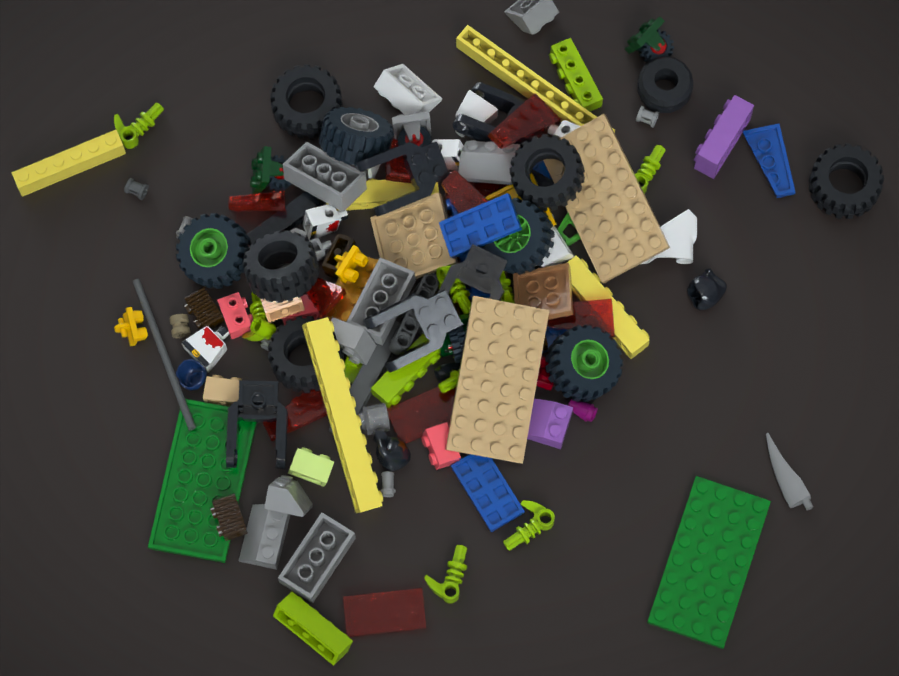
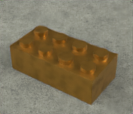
[320,257,378,322]

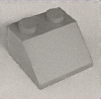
[504,0,559,35]
[331,317,377,365]

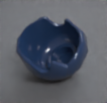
[176,359,207,391]

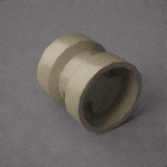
[169,314,191,338]

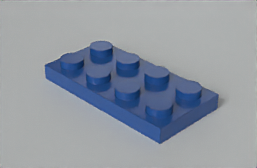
[439,193,522,258]
[451,454,525,532]

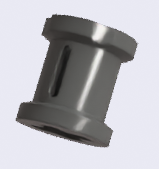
[124,178,149,200]

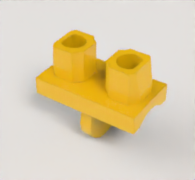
[334,245,368,283]
[114,307,148,346]

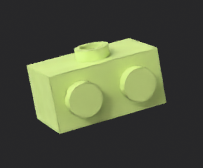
[288,447,334,487]

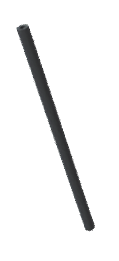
[133,279,196,430]

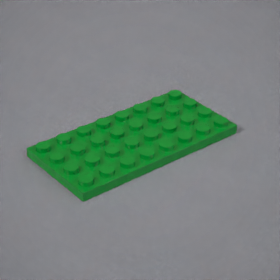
[148,399,257,563]
[647,476,771,649]

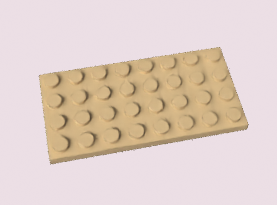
[543,114,670,283]
[445,296,549,464]

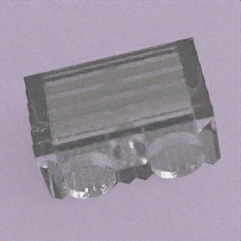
[360,402,390,435]

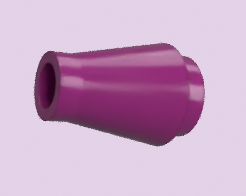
[568,399,598,422]

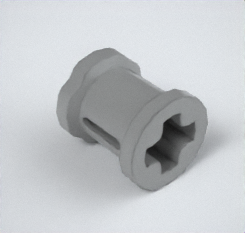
[636,106,659,128]

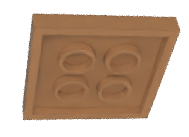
[513,263,573,319]

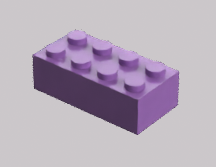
[694,95,754,179]

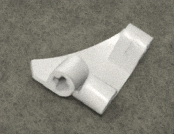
[641,209,697,264]

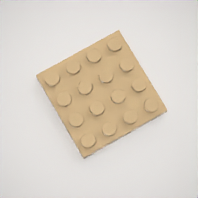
[370,192,458,279]

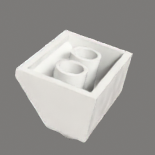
[373,64,442,115]

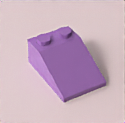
[527,399,573,449]

